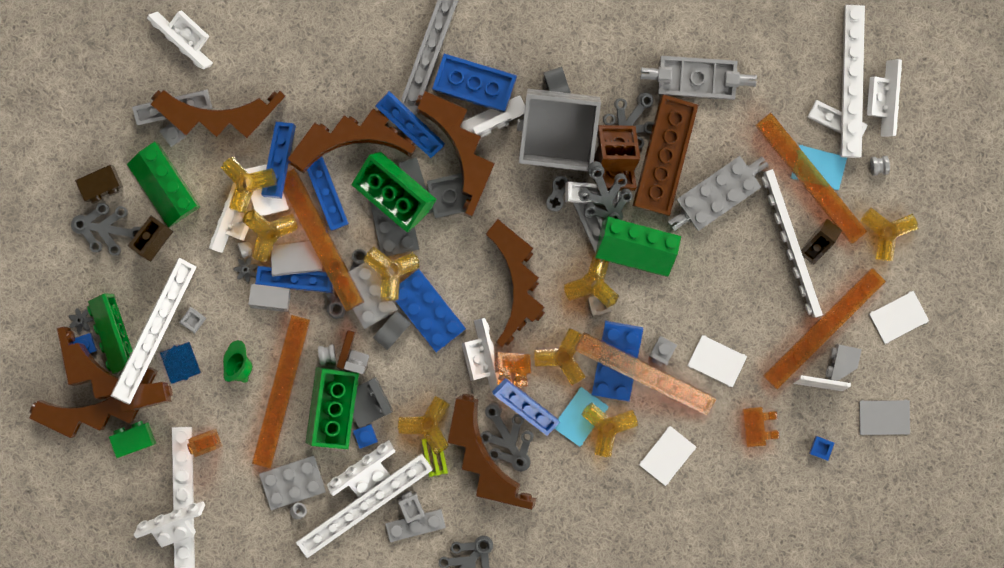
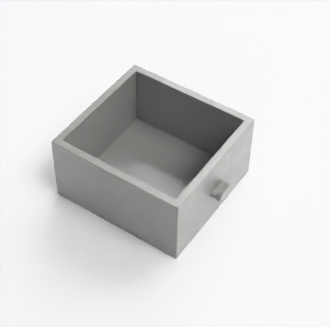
[517,88,601,171]

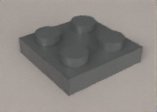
[427,173,470,219]

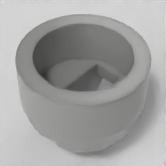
[238,241,253,258]
[290,503,307,520]

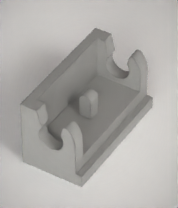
[248,284,291,313]

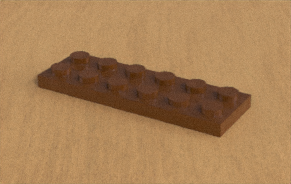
[632,94,699,216]

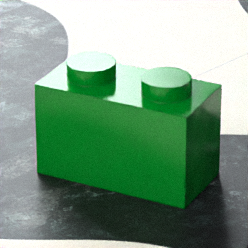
[109,421,156,459]

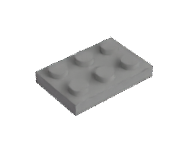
[336,260,398,329]
[259,455,326,510]

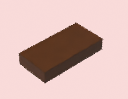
[337,330,356,369]

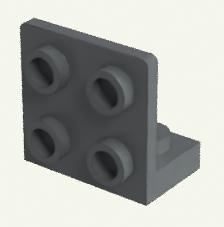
[353,377,393,428]

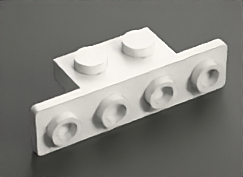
[147,10,213,69]
[867,59,902,137]
[460,96,525,137]
[209,177,254,253]
[462,318,502,395]
[327,440,395,497]
[134,501,205,547]

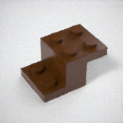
[594,125,640,191]

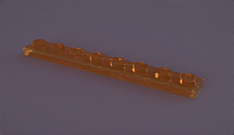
[755,113,867,244]
[284,168,364,311]
[763,268,886,389]
[252,315,311,468]
[574,332,717,415]

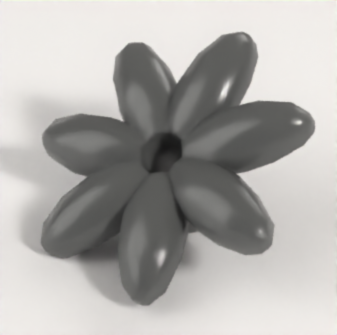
[234,257,258,282]
[68,308,93,333]

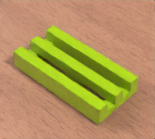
[421,435,448,477]

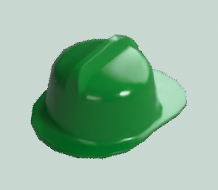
[223,340,253,383]

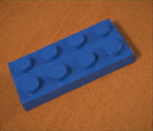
[432,54,517,113]
[389,269,466,352]
[592,321,643,401]

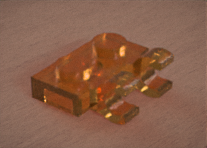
[494,352,531,388]
[743,407,779,447]

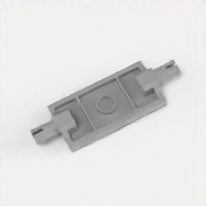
[640,56,757,100]
[667,156,769,232]

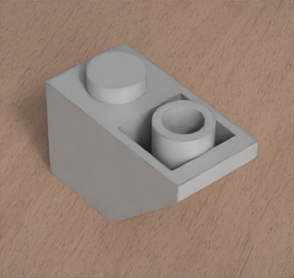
[826,344,862,381]

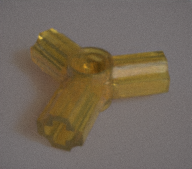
[221,156,277,214]
[860,207,919,262]
[242,209,298,262]
[363,247,420,301]
[564,255,619,308]
[534,328,586,386]
[398,396,450,454]
[581,402,638,457]

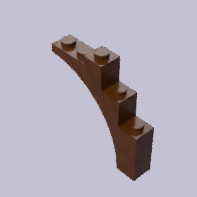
[288,108,416,174]
[486,219,545,347]

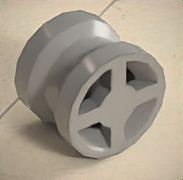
[870,156,890,176]
[318,344,337,365]

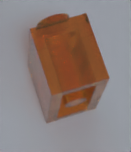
[187,429,223,457]

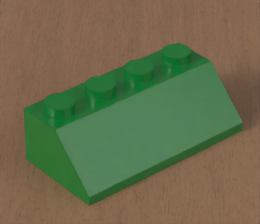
[127,142,200,228]
[351,152,437,233]
[595,217,681,277]
[87,293,133,374]
[305,367,359,450]

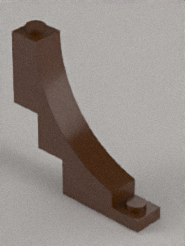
[151,90,286,138]
[415,91,495,218]
[57,327,173,412]
[29,367,158,438]
[448,394,537,510]

